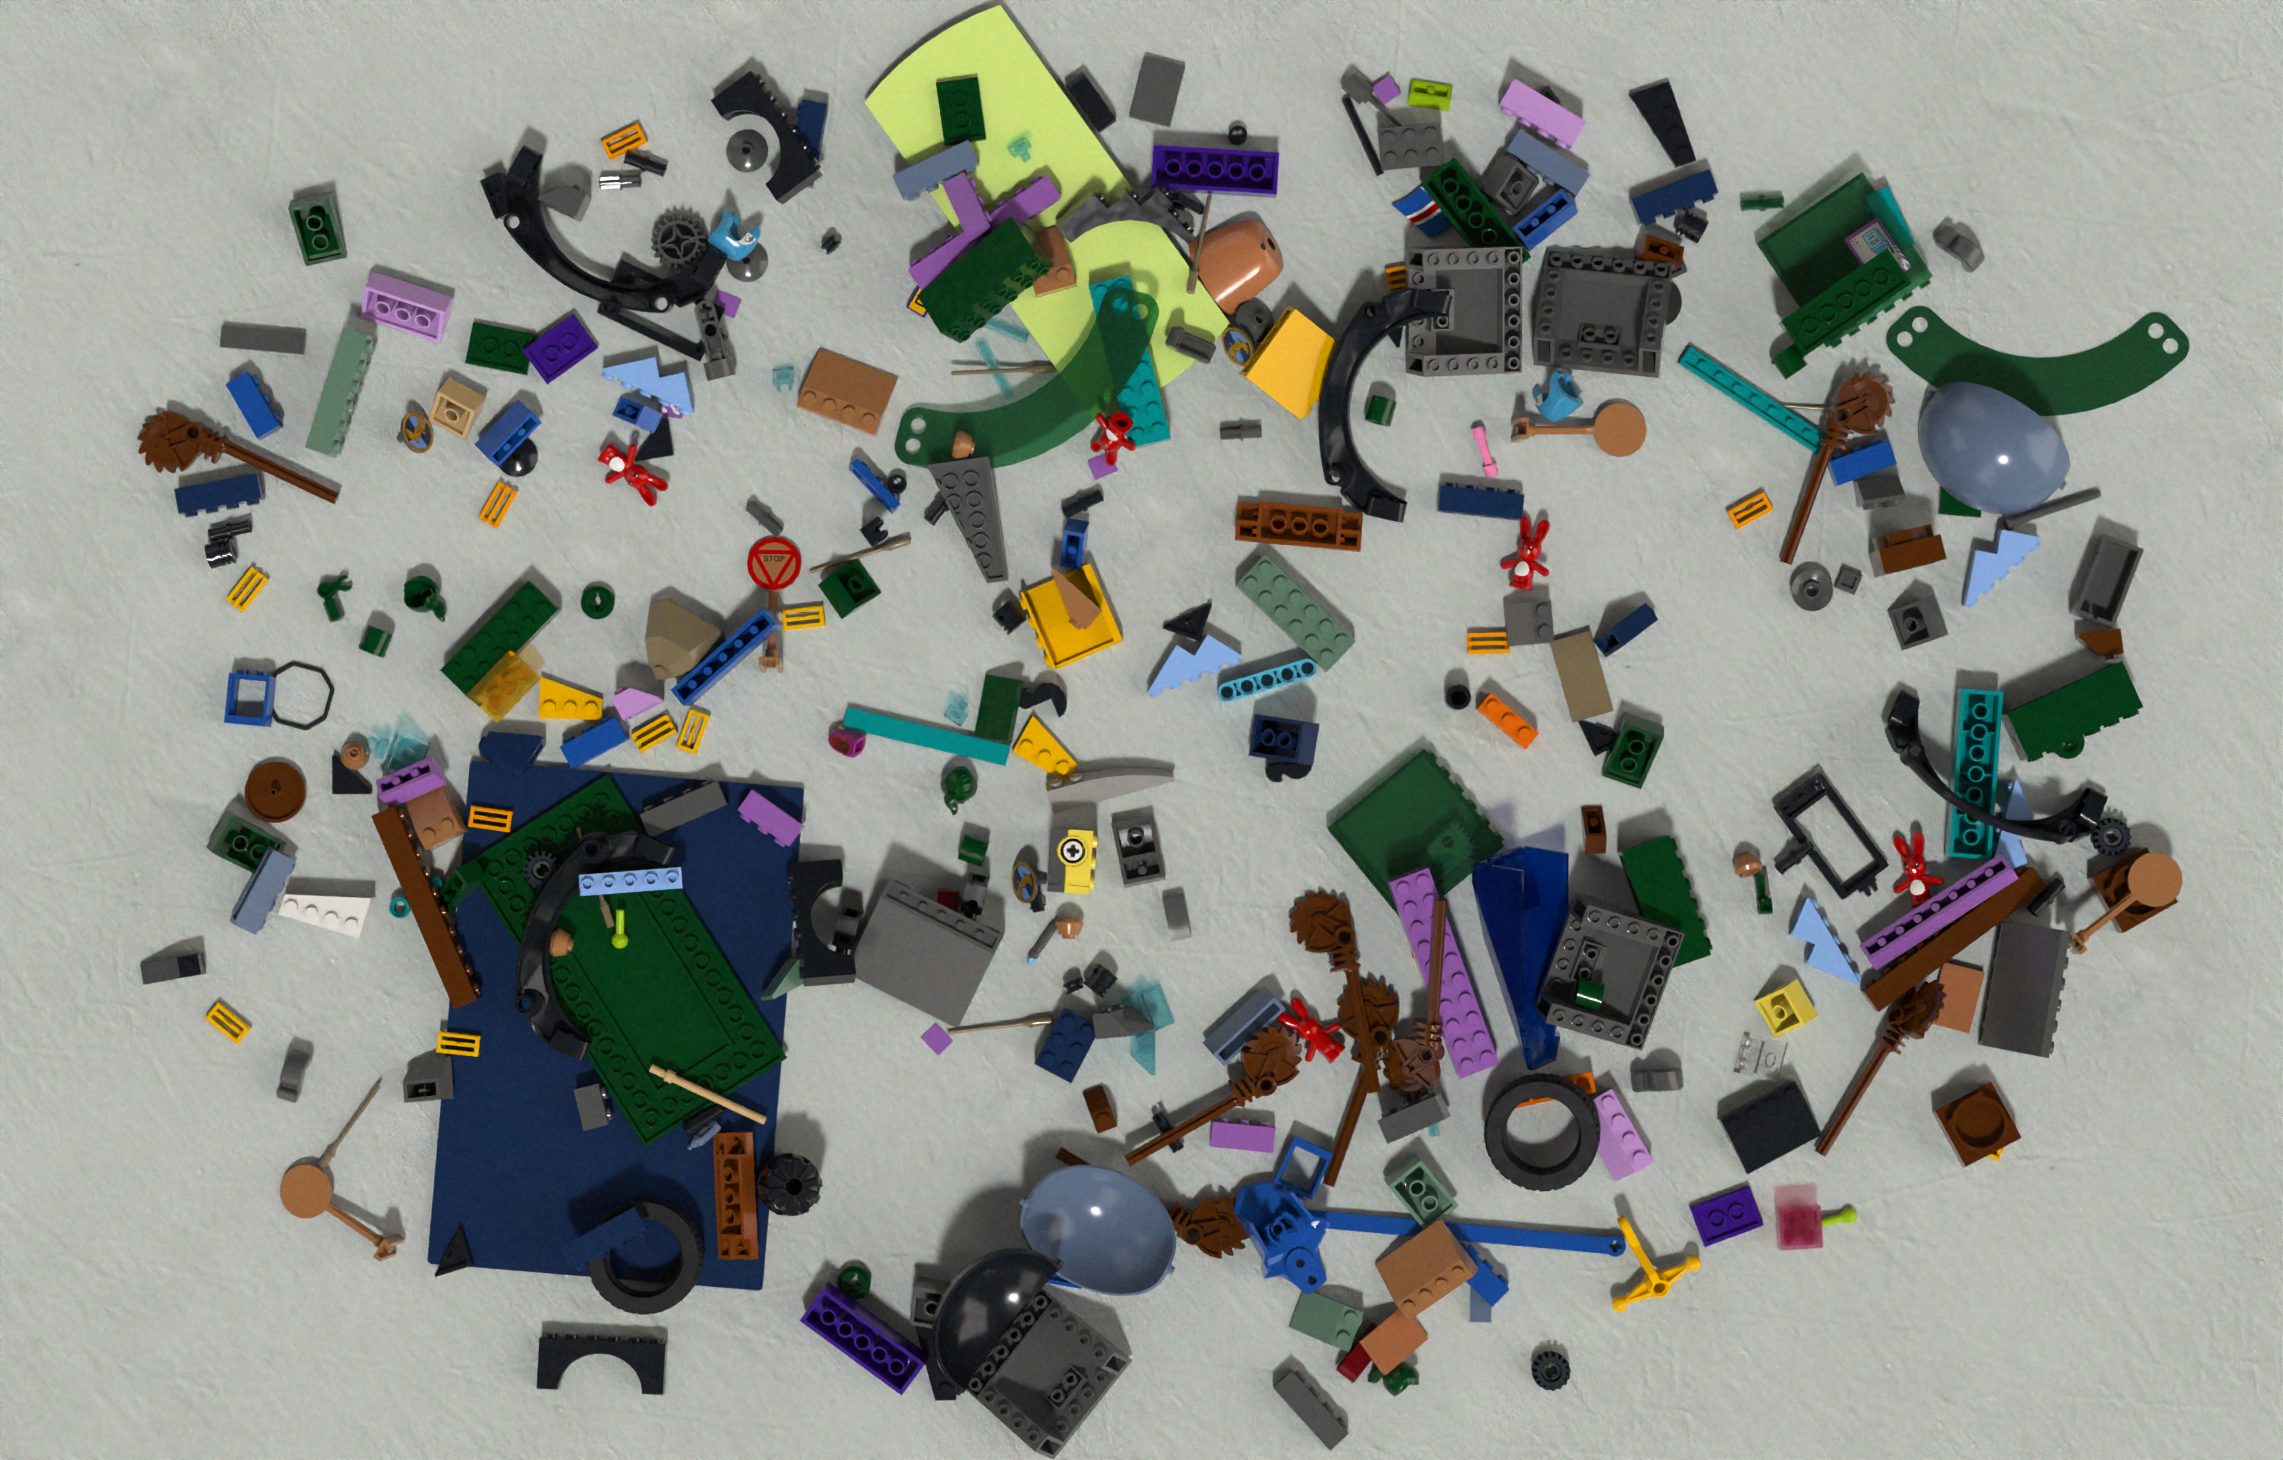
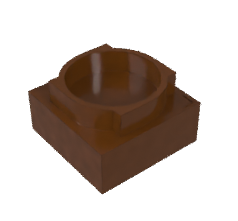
[1868,524,1947,578]
[2087,847,2178,933]
[1932,1082,2022,1168]

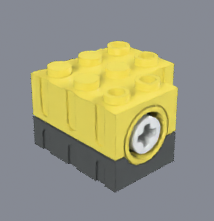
[1047,828,1098,894]

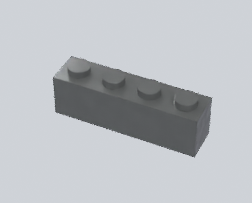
[640,779,728,837]
[1273,1369,1349,1451]

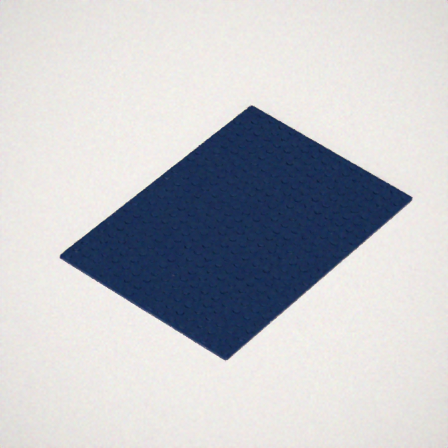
[427,761,804,1291]

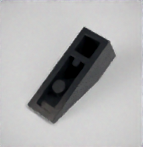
[140,953,206,985]

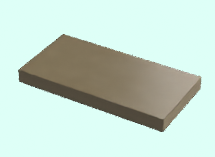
[1549,631,1613,723]

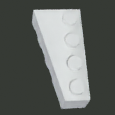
[279,894,375,938]

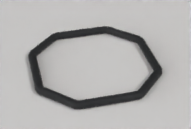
[272,662,334,730]

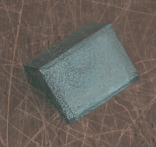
[382,730,431,773]
[1121,983,1175,1038]
[1130,1031,1155,1075]

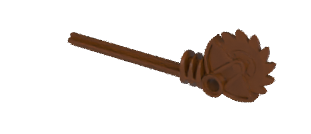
[1780,371,1896,565]
[137,411,340,504]
[1289,891,1381,1094]
[1383,898,1447,1100]
[1322,978,1400,1187]
[1815,980,1947,1157]
[1124,1025,1302,1166]
[1055,1147,1249,1259]

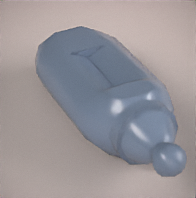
[687,1120,722,1150]

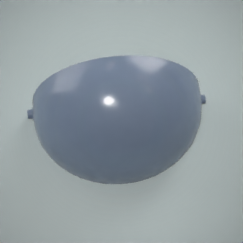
[1918,382,2070,515]
[1019,1165,1176,1296]

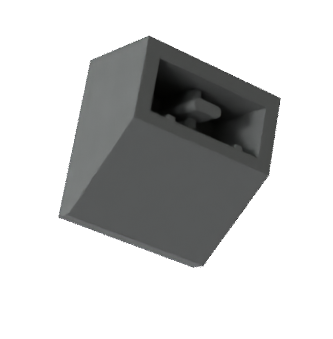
[1853,475,1905,510]
[403,1057,454,1103]

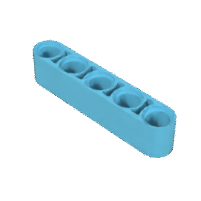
[1217,659,1317,702]

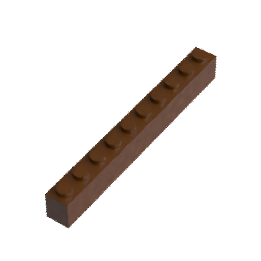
[371,805,482,1009]
[1861,866,2047,1012]

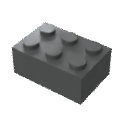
[1378,122,1446,171]
[1378,1091,1451,1144]

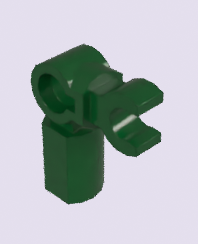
[317,575,352,623]
[1754,874,1773,915]

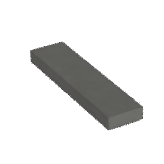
[220,326,306,355]

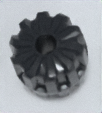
[756,1153,823,1217]

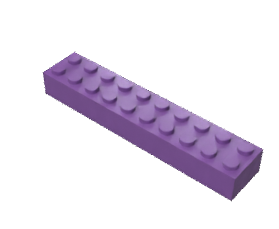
[1386,865,1499,1079]

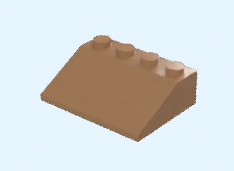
[796,349,898,437]
[1375,1218,1479,1321]

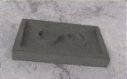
[1129,56,1185,128]

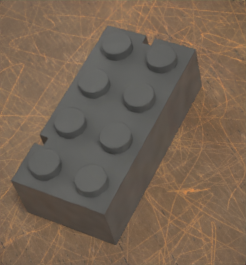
[2070,534,2144,629]

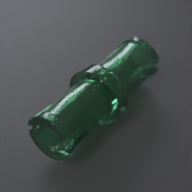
[1740,195,1784,212]

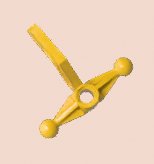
[1611,1215,1702,1312]

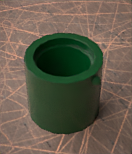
[1771,344,1808,380]
[1364,395,1397,427]
[358,625,393,658]
[958,834,990,867]
[1573,978,1605,1010]

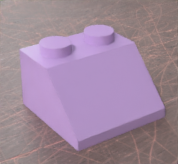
[611,686,664,721]

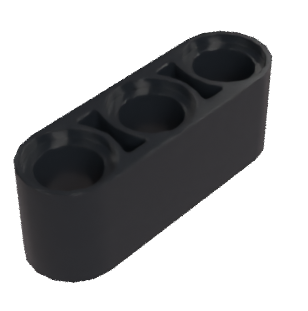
[1065,72,1117,133]

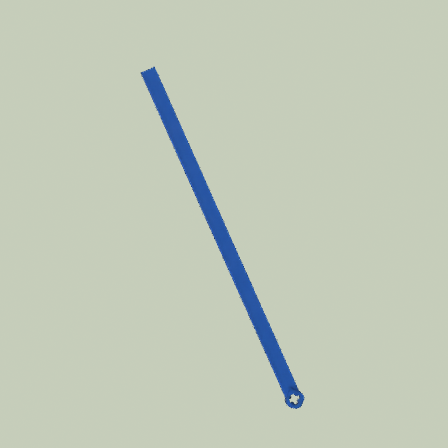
[1216,1201,1626,1257]

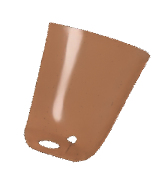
[1188,220,1283,317]

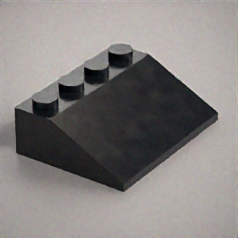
[1717,1079,1821,1174]

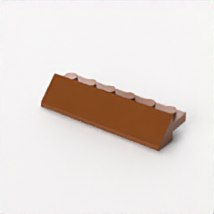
[1235,501,1363,552]
[713,1131,758,1260]

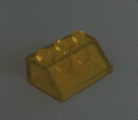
[466,649,541,723]

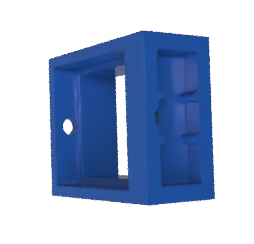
[224,669,276,727]
[1273,1135,1333,1201]

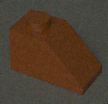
[1633,234,1685,267]
[2075,628,2124,660]
[1581,806,1607,854]
[1083,1086,1117,1134]

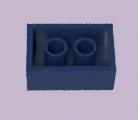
[1248,714,1319,766]
[1034,1007,1096,1083]

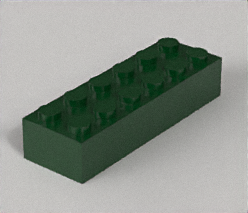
[1420,157,1531,264]
[440,580,561,700]

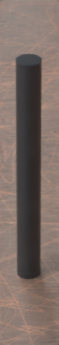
[1342,97,1384,177]

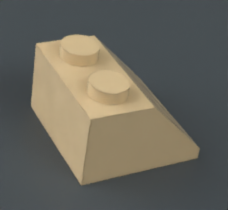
[428,377,486,440]

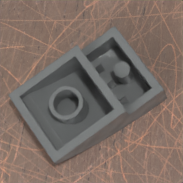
[1111,814,1166,888]

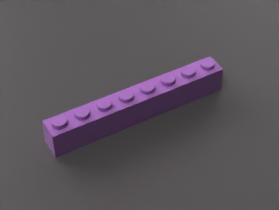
[908,175,1061,291]
[1859,853,2019,970]

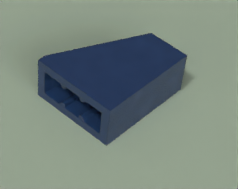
[1594,603,1658,657]
[478,731,546,779]

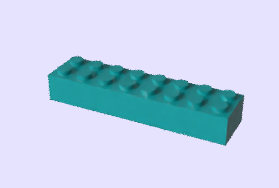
[1089,275,1171,449]
[1944,688,2003,860]

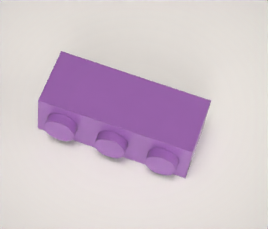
[942,172,992,241]
[376,756,446,807]
[738,789,805,847]
[1210,1117,1276,1153]

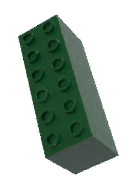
[917,216,1055,344]
[1778,248,1911,358]
[2001,661,2143,763]
[1617,835,1713,968]

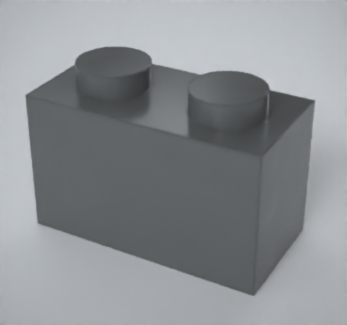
[574,1083,613,1131]

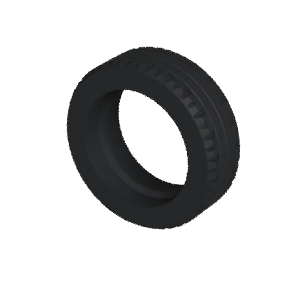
[1484,1073,1601,1192]
[587,1197,704,1315]

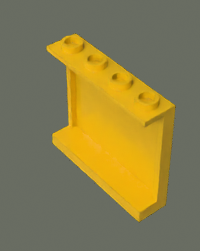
[1239,306,1338,420]
[1019,563,1123,670]

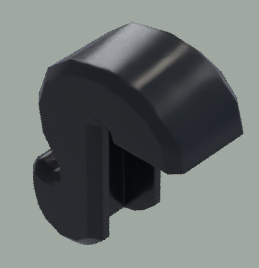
[1019,683,1067,718]
[1265,762,1312,783]

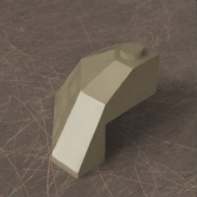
[645,598,727,680]

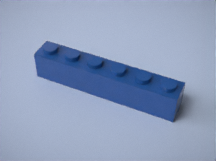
[671,608,783,706]

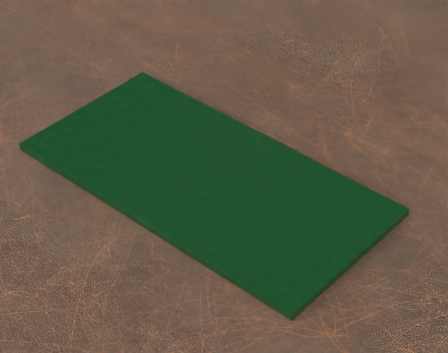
[467,774,787,1148]

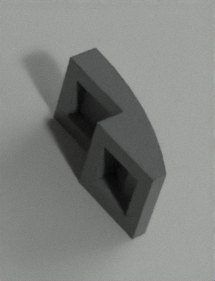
[1162,893,1191,941]

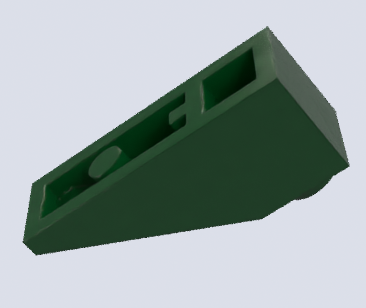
[438,860,487,914]

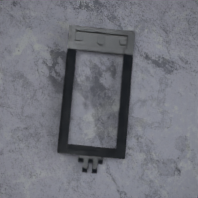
[596,259,728,362]
[1773,772,1889,900]

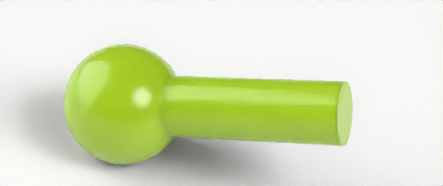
[611,909,628,949]
[1818,1207,1857,1228]

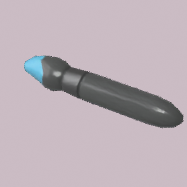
[1027,921,1057,965]

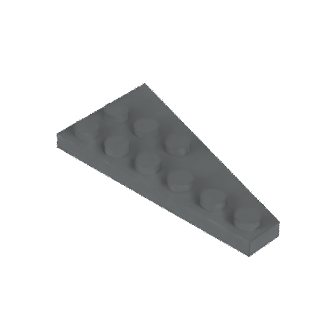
[927,456,1009,583]

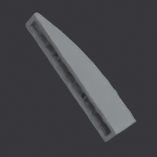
[1045,767,1175,814]

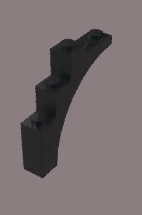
[1055,184,1195,245]

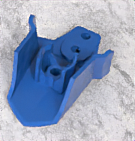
[1233,1182,1330,1294]

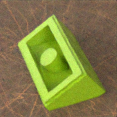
[1408,79,1453,111]

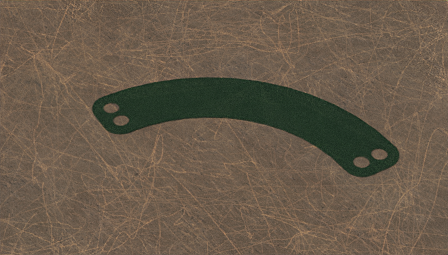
[895,287,1159,469]
[1886,306,2189,416]

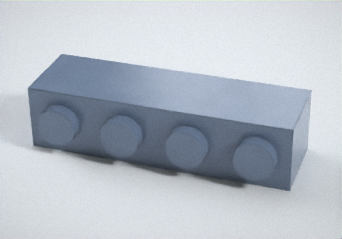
[1505,129,1590,198]
[892,140,979,202]
[230,846,295,935]
[1203,986,1286,1066]

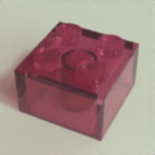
[1775,1204,1823,1250]

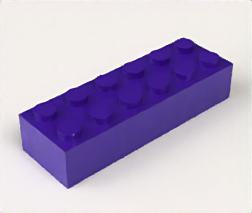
[1151,145,1279,198]
[800,1281,930,1396]

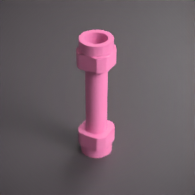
[1471,426,1498,478]

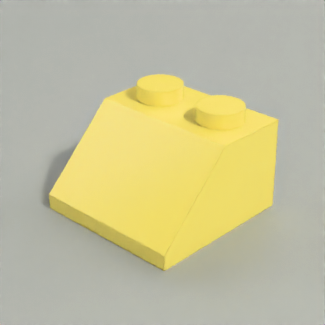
[1754,979,1818,1038]

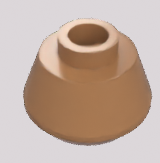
[951,430,975,459]
[340,741,369,770]
[1734,852,1763,878]
[1055,917,1084,939]
[550,928,574,957]

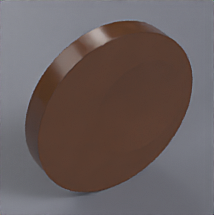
[245,762,307,823]

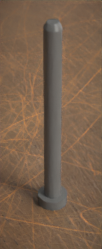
[2003,490,2101,531]

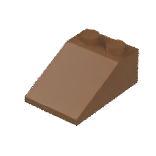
[1033,227,1077,298]
[1050,569,1102,630]
[405,785,469,851]

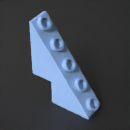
[601,357,694,416]
[1962,530,2041,608]
[1147,635,1242,698]
[1986,779,2034,869]
[579,867,683,896]
[1789,897,1861,985]

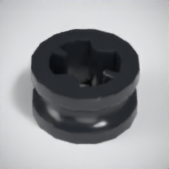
[1228,125,1247,146]
[820,235,841,255]
[888,475,907,494]
[1063,978,1083,994]

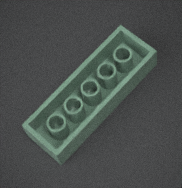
[305,327,376,458]
[1235,555,1356,672]

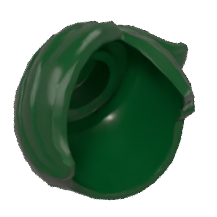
[404,576,446,622]
[940,766,978,815]
[1368,1362,1420,1396]

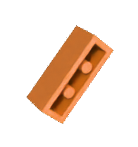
[1476,693,1539,750]

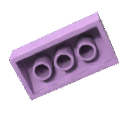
[1498,79,1586,150]
[361,272,453,343]
[1590,1088,1653,1181]

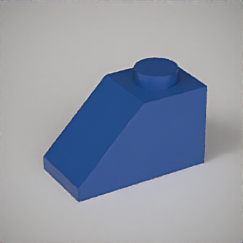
[612,397,663,433]
[1060,518,1089,570]

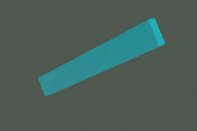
[1678,346,1825,455]
[842,707,1010,766]

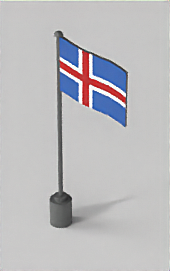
[1341,72,1492,238]

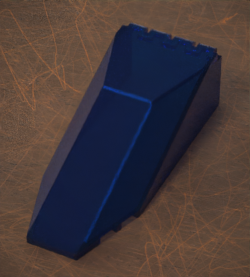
[1472,846,1569,1071]

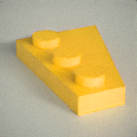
[539,676,603,720]
[1012,716,1077,779]

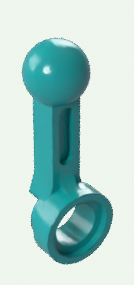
[389,875,444,918]

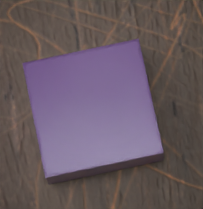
[1372,76,1401,105]

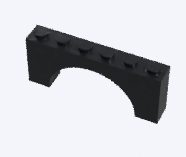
[711,71,823,204]
[786,859,856,987]
[537,1332,668,1395]

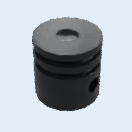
[1675,210,1709,244]
[204,539,237,569]
[992,600,1027,635]
[1444,685,1471,710]
[1083,963,1118,998]

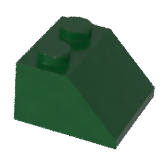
[818,559,881,619]

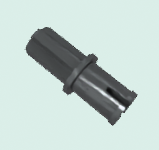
[599,173,641,190]
[1220,424,1262,441]
[746,501,784,537]

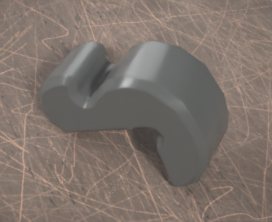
[1934,226,1985,273]
[1165,326,1216,364]
[276,1049,312,1103]
[1631,1068,1684,1092]

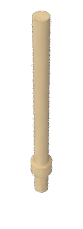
[649,1064,767,1125]

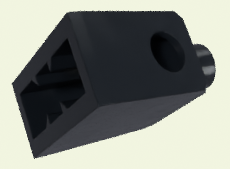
[961,873,990,921]
[832,907,864,955]

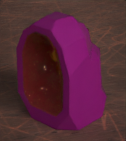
[828,728,866,758]

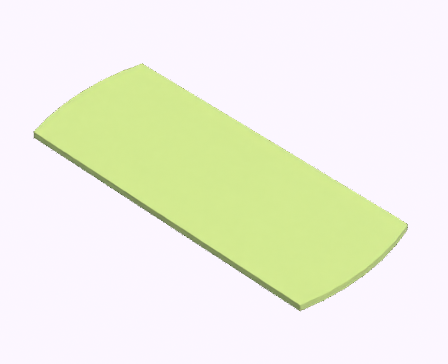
[864,5,1230,422]

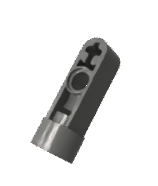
[694,300,736,381]

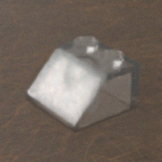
[1733,1031,1788,1083]

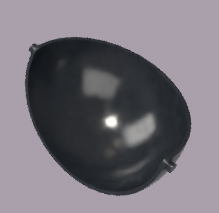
[932,1248,1064,1396]

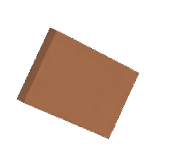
[1932,963,1985,1033]
[1359,1308,1429,1375]

